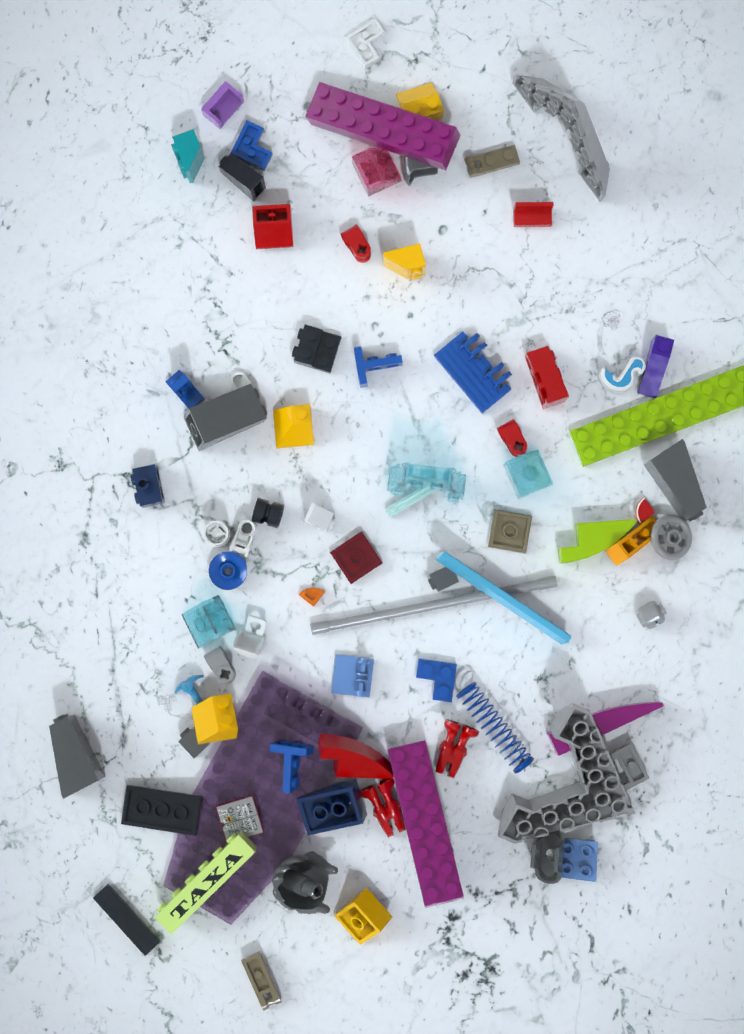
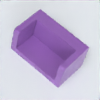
[201,81,244,129]

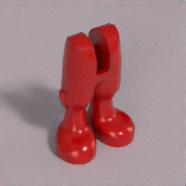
[435,719,479,778]
[360,779,406,838]

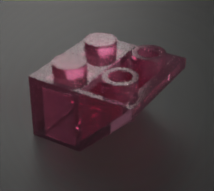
[352,148,402,197]

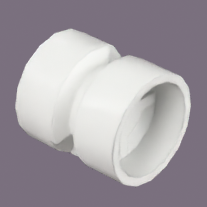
[204,520,231,547]

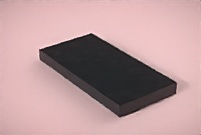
[121,785,203,836]

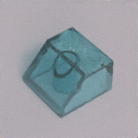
[503,450,553,499]
[181,595,236,649]

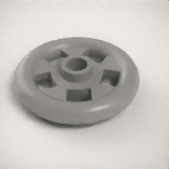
[651,514,692,560]

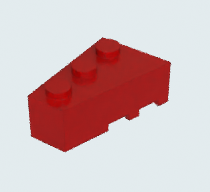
[525,346,569,409]

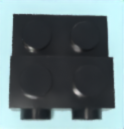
[291,324,342,374]

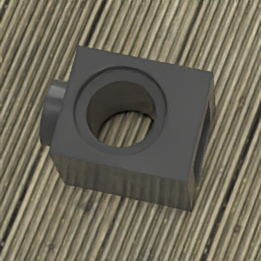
[428,567,459,592]
[178,727,210,758]

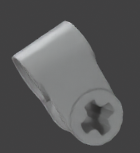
[204,646,236,683]

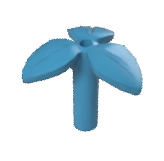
[174,675,204,705]

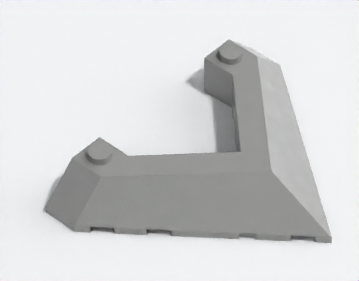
[512,74,610,202]
[497,703,636,844]

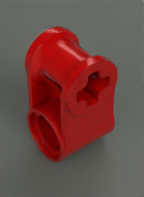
[340,224,371,263]
[497,419,527,457]

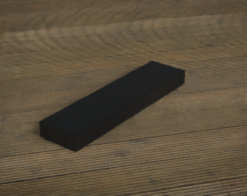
[93,883,161,956]

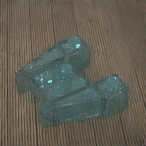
[387,462,466,502]

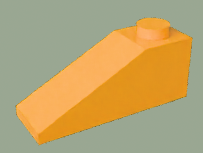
[605,515,657,566]

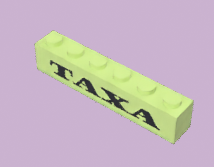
[155,831,258,934]

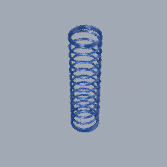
[456,682,534,774]

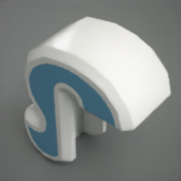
[598,356,646,394]

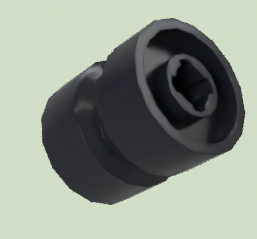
[252,498,284,529]

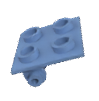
[331,654,374,697]
[561,838,598,882]

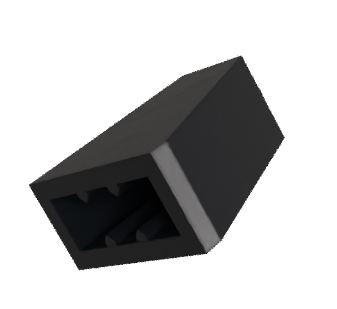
[219,153,266,202]

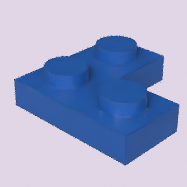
[231,120,273,171]
[416,659,457,702]

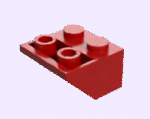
[252,204,294,249]

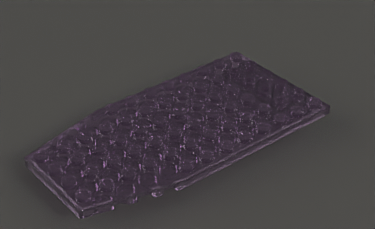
[163,670,364,925]

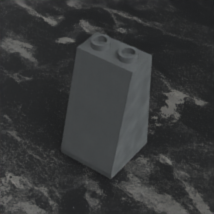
[183,384,267,451]
[644,439,707,521]
[49,713,106,799]

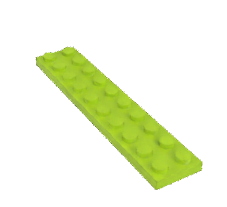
[569,365,744,467]

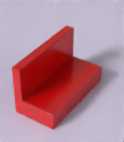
[513,202,554,227]

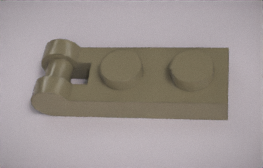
[464,145,520,178]
[241,951,282,1011]

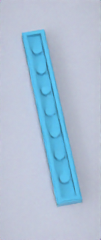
[435,551,571,645]

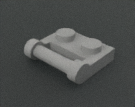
[609,743,649,791]

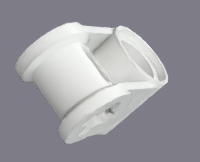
[229,520,257,558]

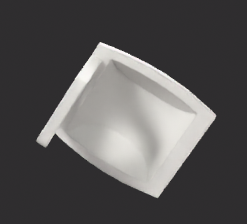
[233,615,267,658]

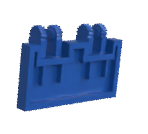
[434,332,512,414]

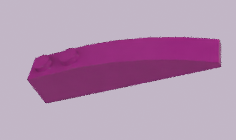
[546,702,664,756]

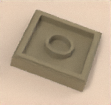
[488,509,532,554]

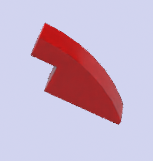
[318,734,394,779]

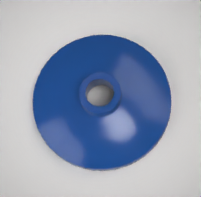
[209,552,247,590]

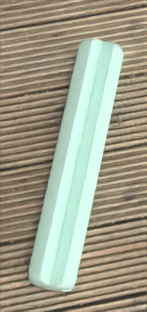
[386,481,438,517]

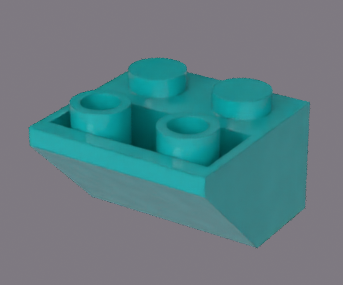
[171,129,205,183]

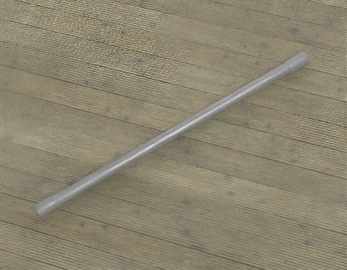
[310,576,558,635]

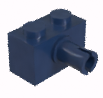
[130,464,165,508]

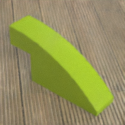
[558,519,636,564]

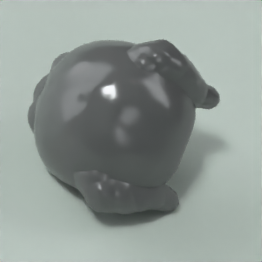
[272,851,338,914]

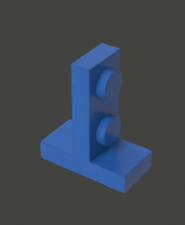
[354,346,403,388]
[165,369,205,409]
[270,740,314,794]

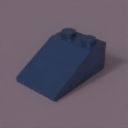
[296,779,367,835]

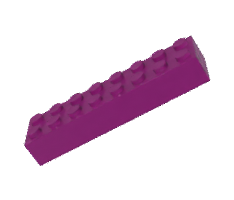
[305,82,461,171]
[387,740,464,908]

